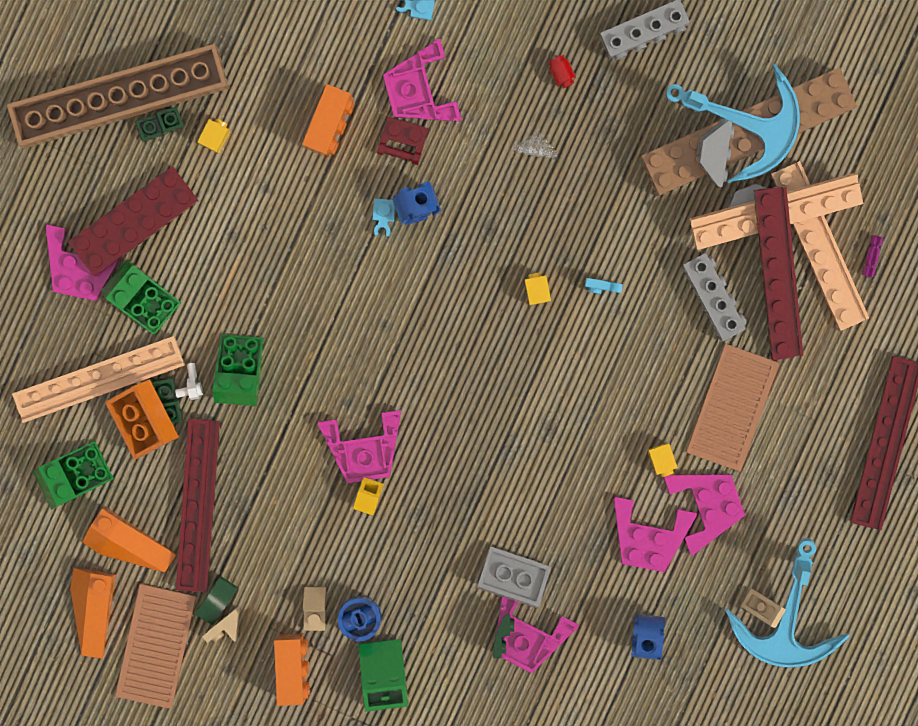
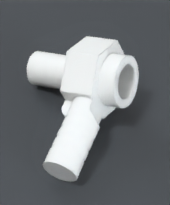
[175,363,203,400]

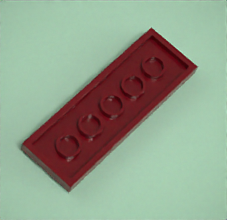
[68,166,199,277]

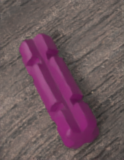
[862,235,883,278]

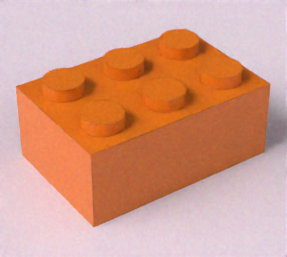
[302,84,355,158]
[105,379,179,460]
[274,634,310,706]

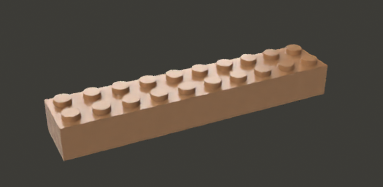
[7,44,230,149]
[640,67,857,197]

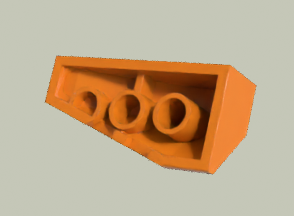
[82,507,177,573]
[70,567,116,659]

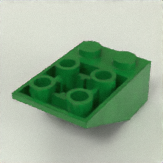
[100,258,181,335]
[212,334,264,406]
[32,441,114,510]
[358,639,409,712]

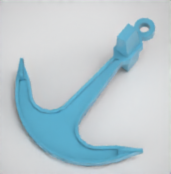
[666,64,800,183]
[725,538,850,667]

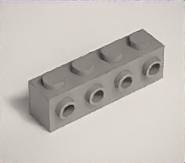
[599,0,690,61]
[681,253,747,341]

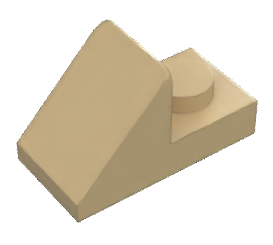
[303,587,326,631]
[741,588,786,628]
[202,607,240,643]

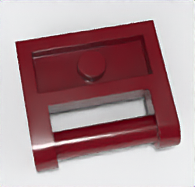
[377,117,429,165]

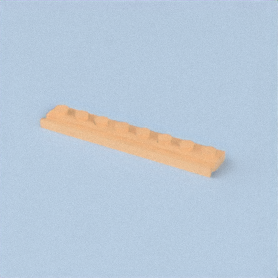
[770,161,869,331]
[689,173,863,250]
[12,336,185,423]

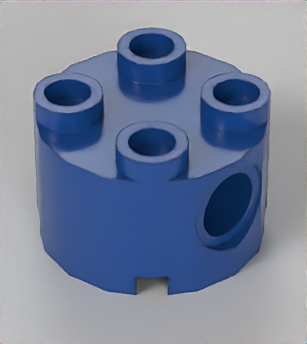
[393,181,441,225]
[337,595,382,642]
[631,614,665,660]

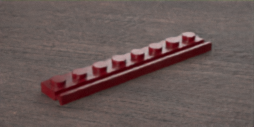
[754,186,803,361]
[850,356,918,530]
[176,419,220,592]

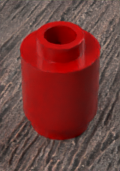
[548,55,576,89]

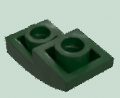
[135,106,184,143]
[152,376,183,423]
[195,576,238,625]
[493,614,514,658]

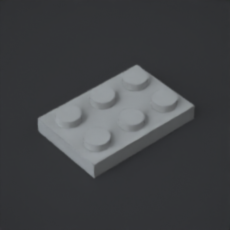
[477,546,551,609]

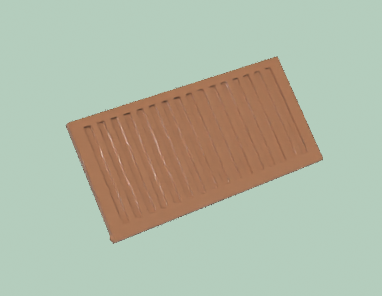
[686,344,780,472]
[115,583,197,709]

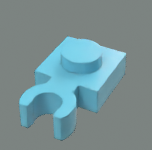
[396,0,435,21]
[372,198,395,237]
[584,278,623,294]

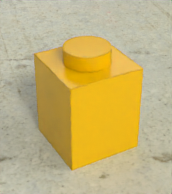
[198,118,231,154]
[524,272,551,305]
[647,443,677,477]
[353,477,384,515]

